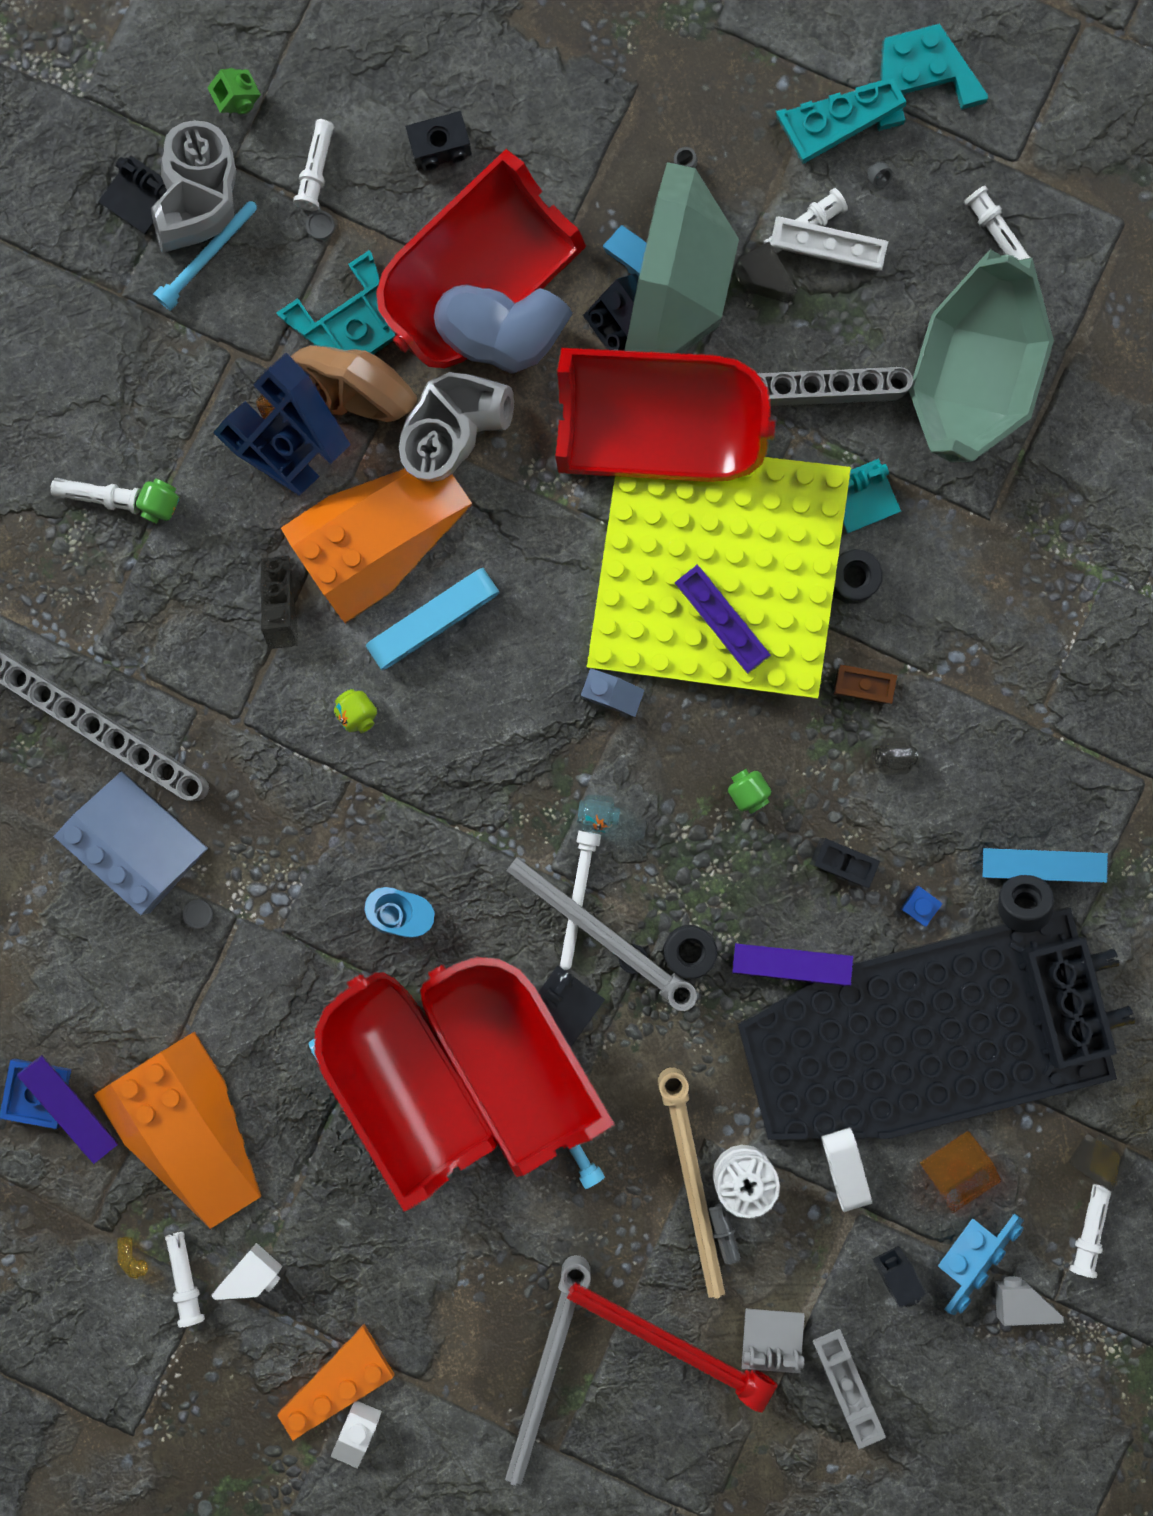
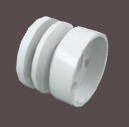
[713,1145,780,1218]

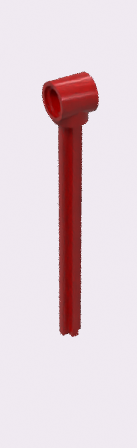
[567,1282,778,1413]

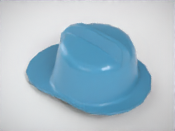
[364,887,435,938]

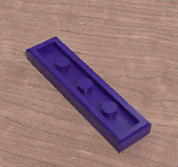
[674,564,771,674]
[732,943,853,987]
[17,1055,118,1164]

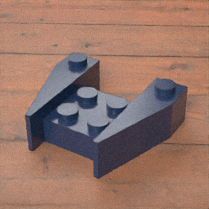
[213,353,351,496]

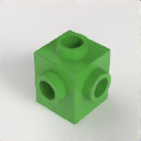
[207,68,261,114]

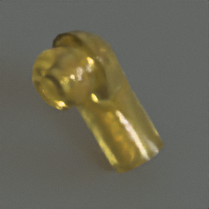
[117,1237,148,1279]

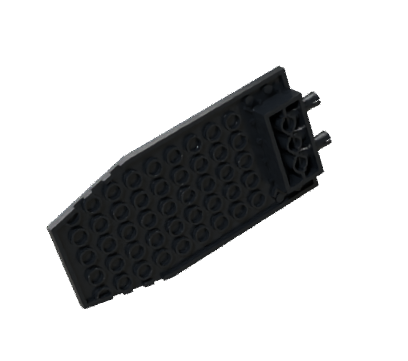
[737,907,1135,1140]

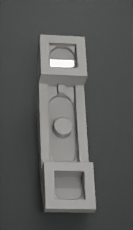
[813,1329,886,1449]

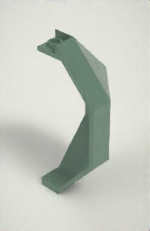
[625,162,739,354]
[909,249,1054,462]

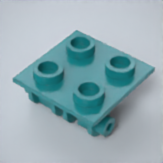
[843,459,901,534]

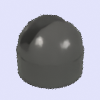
[674,147,698,168]
[867,161,893,188]

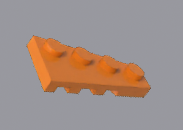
[277,1324,394,1441]

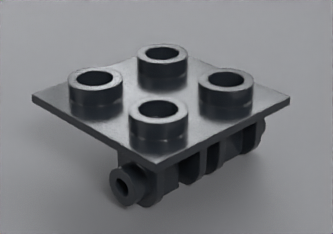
[98,156,167,234]
[538,965,605,1047]

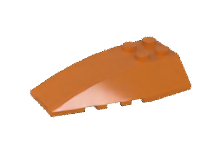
[281,469,472,624]
[94,1032,261,1229]

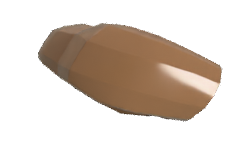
[290,345,417,422]

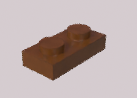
[833,665,897,704]

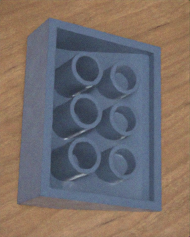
[54,771,208,915]

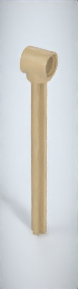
[658,1068,725,1298]

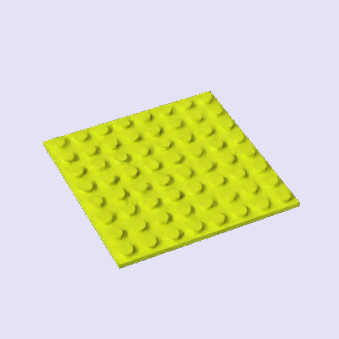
[587,457,851,699]

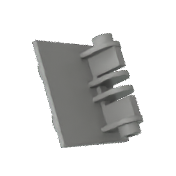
[741,1308,805,1373]

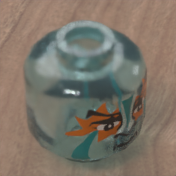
[577,794,620,834]

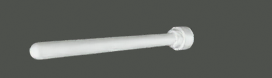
[560,830,601,970]

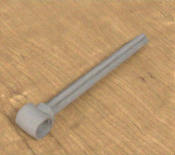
[506,857,697,1011]
[505,1255,591,1486]

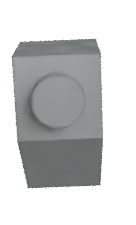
[995,1276,1064,1326]

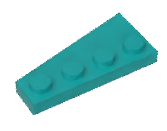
[776,77,906,164]

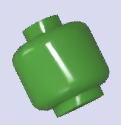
[136,478,179,524]
[728,769,772,814]

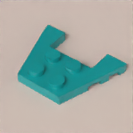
[878,24,988,131]
[277,250,396,355]

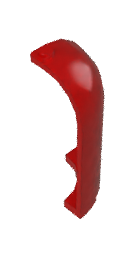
[376,149,587,368]
[555,348,776,482]
[420,957,615,1177]
[314,972,498,1212]

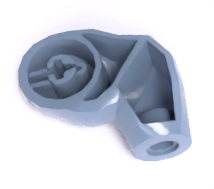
[434,284,573,373]

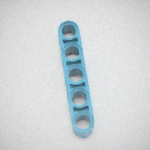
[365,568,500,670]

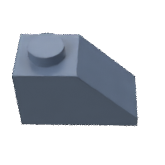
[581,668,645,717]

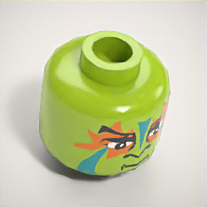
[334,689,377,733]

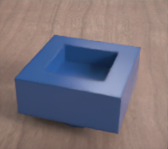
[900,886,943,927]

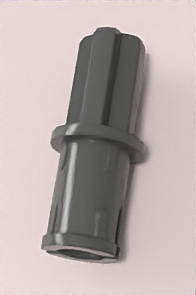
[708,1203,740,1265]

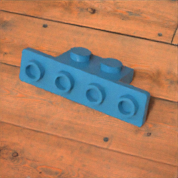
[938,1214,1024,1315]

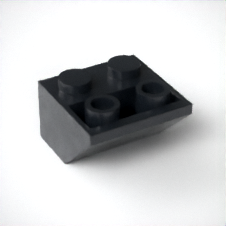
[583,273,639,351]

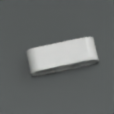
[821,1128,872,1212]

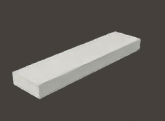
[770,216,888,271]

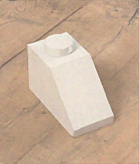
[211,1243,282,1300]
[330,1401,382,1468]

